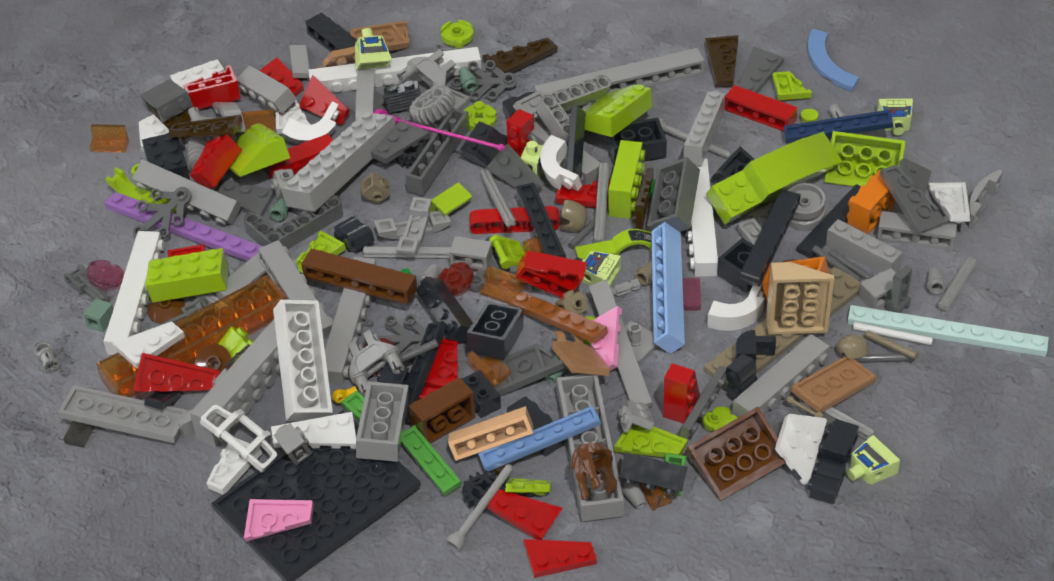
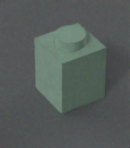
[83,299,114,332]

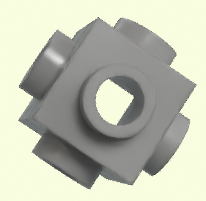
[270,169,294,199]

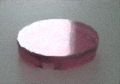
[86,260,124,288]

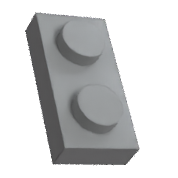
[737,218,762,245]

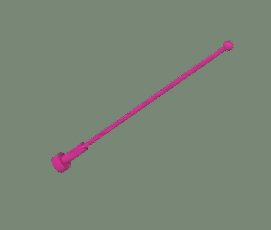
[374,109,505,151]

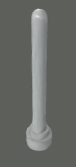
[659,118,731,158]
[446,464,513,551]

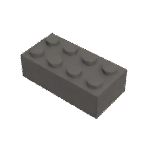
[647,157,700,232]

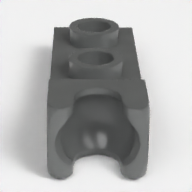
[886,265,912,313]

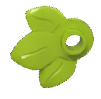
[702,406,738,432]

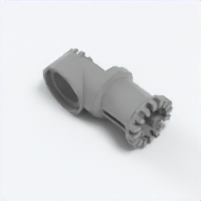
[34,340,60,373]

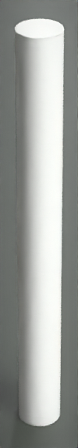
[853,322,933,345]

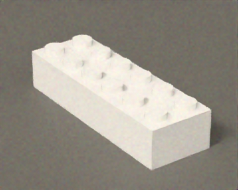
[273,300,333,421]

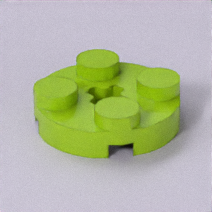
[441,20,474,49]
[463,101,497,131]

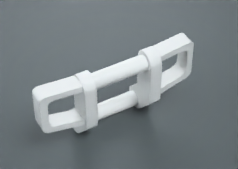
[200,405,277,472]

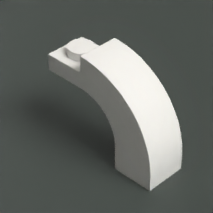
[282,101,340,144]
[540,135,582,191]
[707,283,764,331]

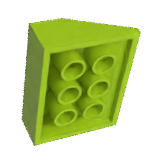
[583,84,652,137]
[228,124,290,177]
[824,131,906,187]

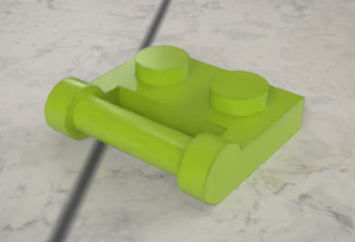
[489,235,525,269]

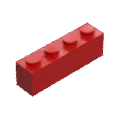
[725,85,798,132]
[265,134,333,179]

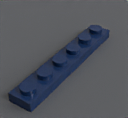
[784,109,893,144]

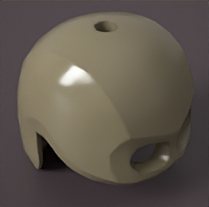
[560,200,587,233]

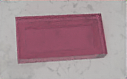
[682,278,701,311]

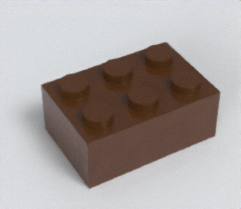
[409,377,475,444]

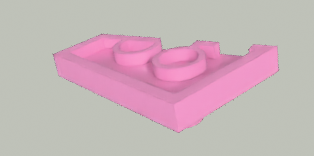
[591,306,622,371]
[244,499,314,541]

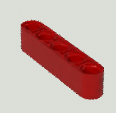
[469,206,560,234]

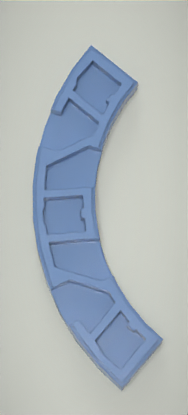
[808,29,859,92]

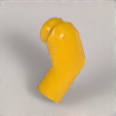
[332,386,357,403]

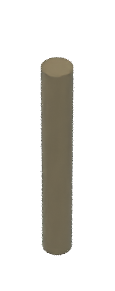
[865,330,919,360]

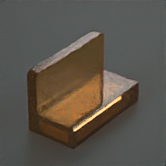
[241,109,276,134]
[90,124,129,152]
[480,266,523,305]
[467,351,511,387]

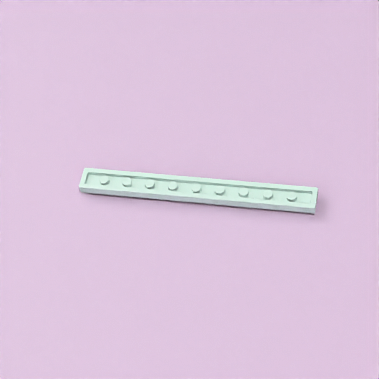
[847,305,1049,357]

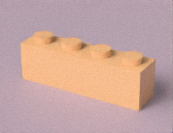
[448,406,533,460]

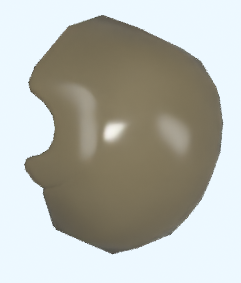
[837,334,869,359]

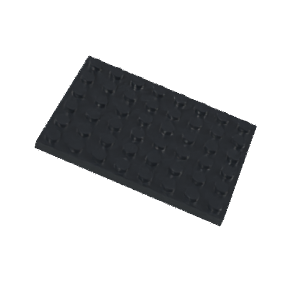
[211,410,421,581]

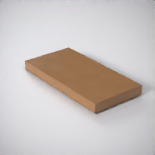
[791,356,877,413]

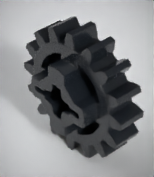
[462,470,506,513]

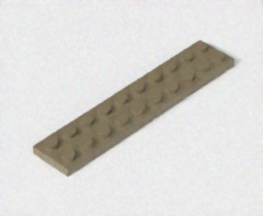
[704,267,861,389]

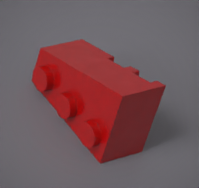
[190,135,242,189]
[663,363,700,424]

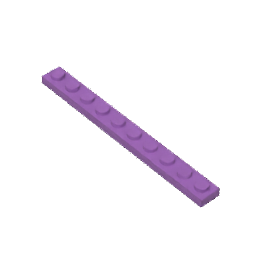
[104,192,263,261]

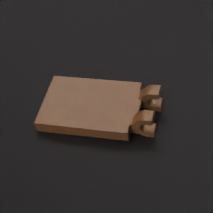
[552,331,611,376]

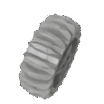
[409,86,456,125]

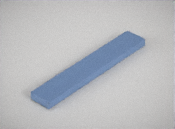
[478,406,601,472]

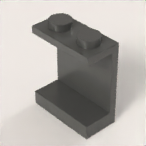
[140,79,193,122]

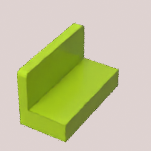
[430,182,472,216]

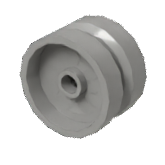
[788,183,826,231]

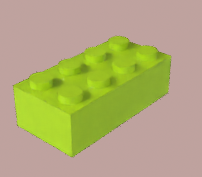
[609,140,645,219]
[145,248,229,303]

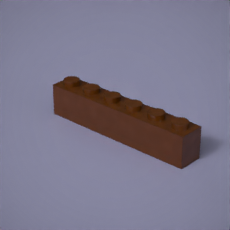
[301,248,417,305]

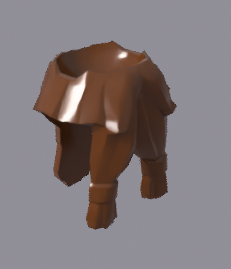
[570,442,617,500]

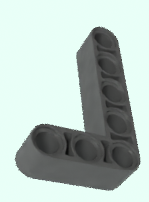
[244,195,343,249]

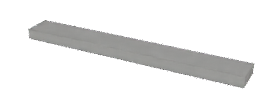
[589,280,653,407]

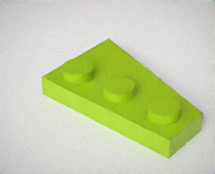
[295,230,346,274]
[614,423,688,457]

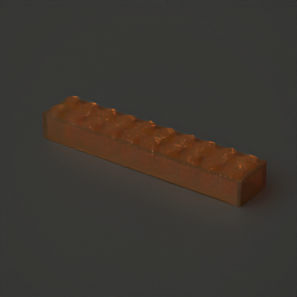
[96,275,287,397]

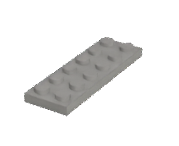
[58,385,188,443]

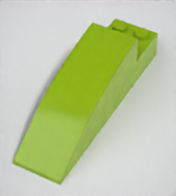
[706,132,843,225]

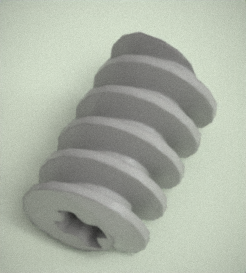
[185,136,206,172]

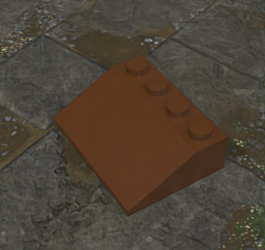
[685,406,786,501]

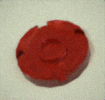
[438,262,474,295]

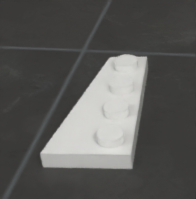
[928,182,970,223]
[271,412,356,449]

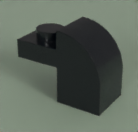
[735,330,776,363]

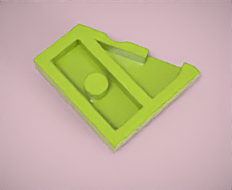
[772,71,812,100]
[505,478,552,495]

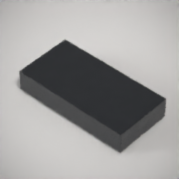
[144,392,182,410]

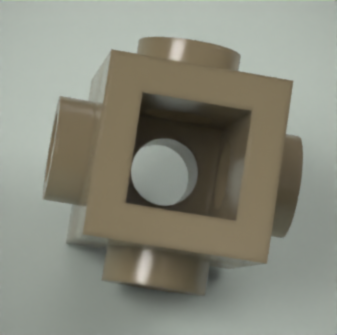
[361,172,390,204]
[555,290,589,316]

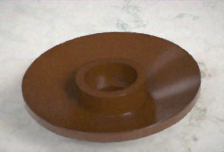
[147,298,185,324]
[195,344,232,373]

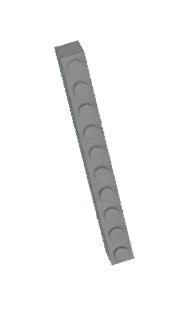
[534,48,705,95]

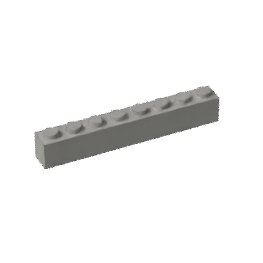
[325,257,376,385]

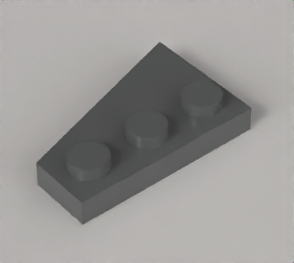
[486,144,544,191]

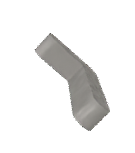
[536,75,611,145]

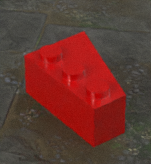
[183,65,241,111]
[515,250,587,298]

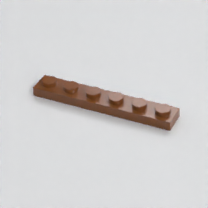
[509,292,608,343]

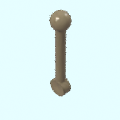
[786,396,823,418]

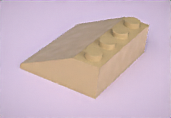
[766,262,834,335]

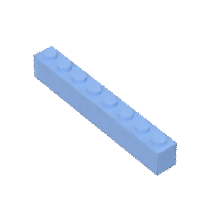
[651,222,685,354]

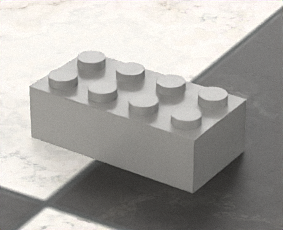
[356,381,408,462]

